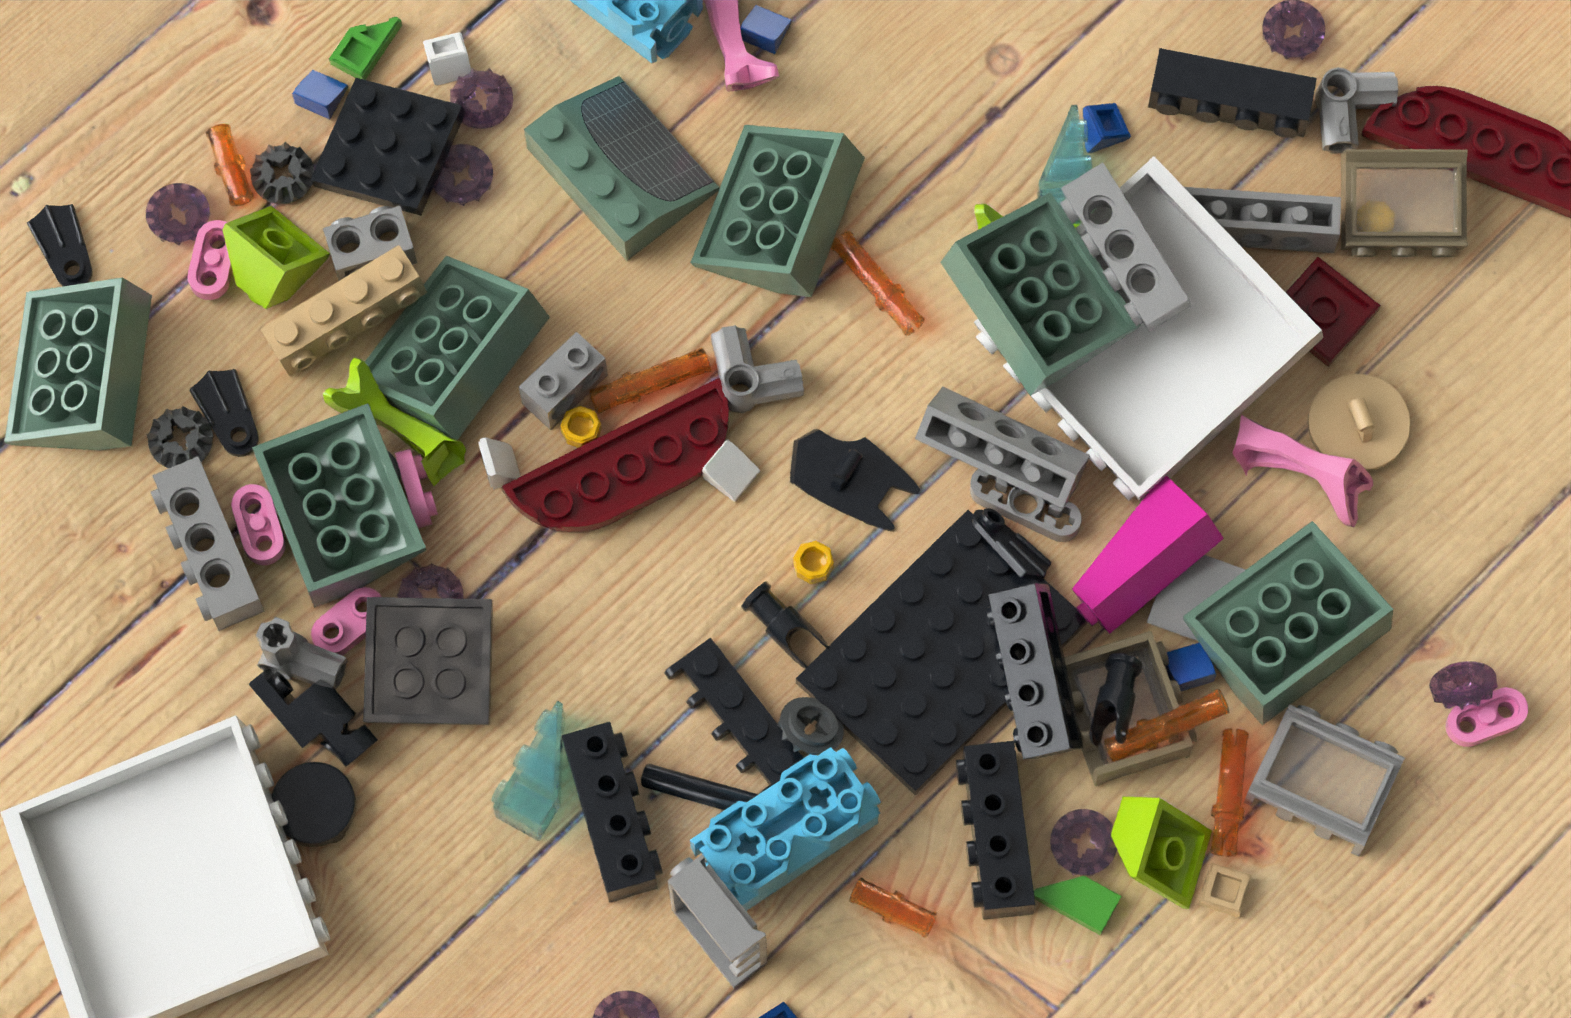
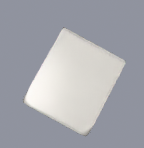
[423,32,472,85]
[478,437,521,490]
[702,440,760,502]

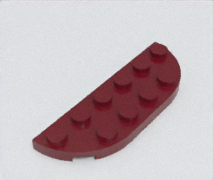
[1361,86,1571,218]
[502,378,729,532]

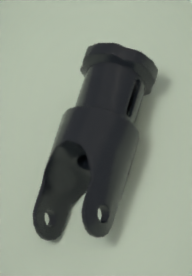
[741,581,830,669]
[1089,653,1143,746]

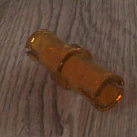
[205,124,254,206]
[849,877,937,938]

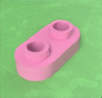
[188,220,233,300]
[395,449,438,529]
[231,484,286,565]
[311,587,382,656]
[1446,687,1528,747]

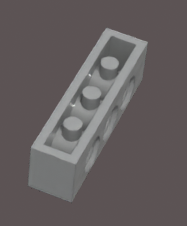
[1060,162,1191,332]
[1184,187,1341,253]
[915,387,1090,508]
[151,457,265,631]

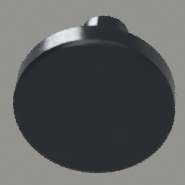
[272,762,356,847]

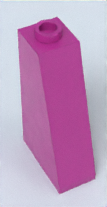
[1072,476,1224,634]

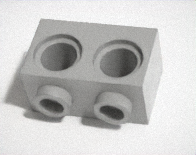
[323,206,417,281]
[519,332,608,430]

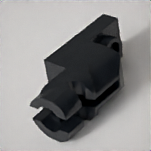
[249,669,378,767]

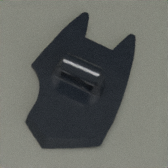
[790,429,920,531]

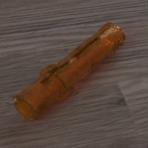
[831,230,925,336]
[589,347,711,414]
[1104,689,1230,762]
[1210,728,1249,857]

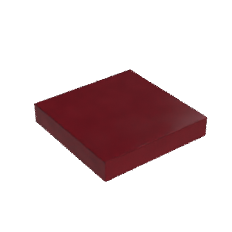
[1286,257,1381,367]

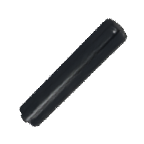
[641,764,759,810]

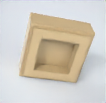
[1198,862,1252,918]

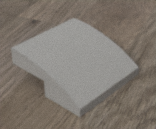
[1147,555,1246,641]

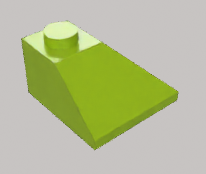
[222,206,330,309]
[1111,796,1212,909]

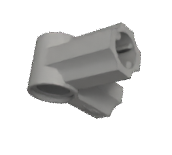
[1314,67,1398,153]
[711,325,804,413]
[256,617,348,690]

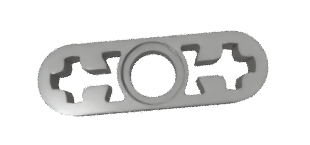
[970,469,1082,542]

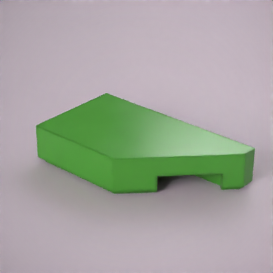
[329,17,402,80]
[1034,876,1121,935]

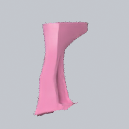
[704,0,779,92]
[1232,415,1373,527]

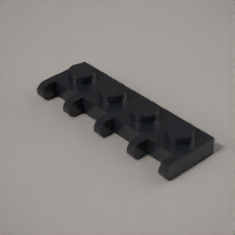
[664,638,804,794]

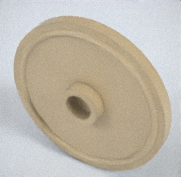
[1308,374,1411,472]

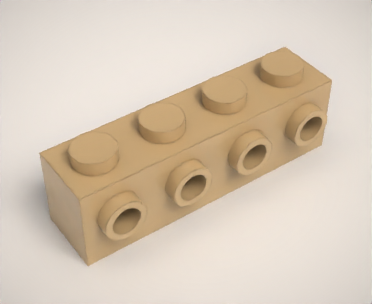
[260,245,427,376]

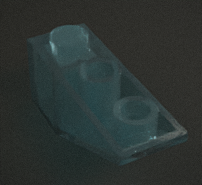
[1037,105,1097,224]
[491,701,565,841]

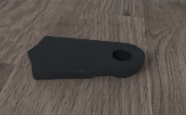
[27,204,93,286]
[190,369,259,457]
[971,508,1051,581]

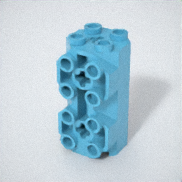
[570,0,703,63]
[690,747,881,911]

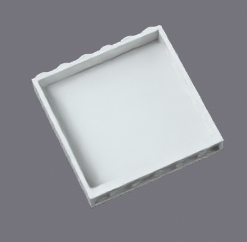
[974,156,1323,502]
[1,715,330,1018]

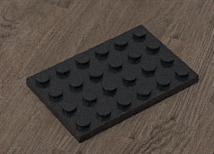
[796,510,1087,795]

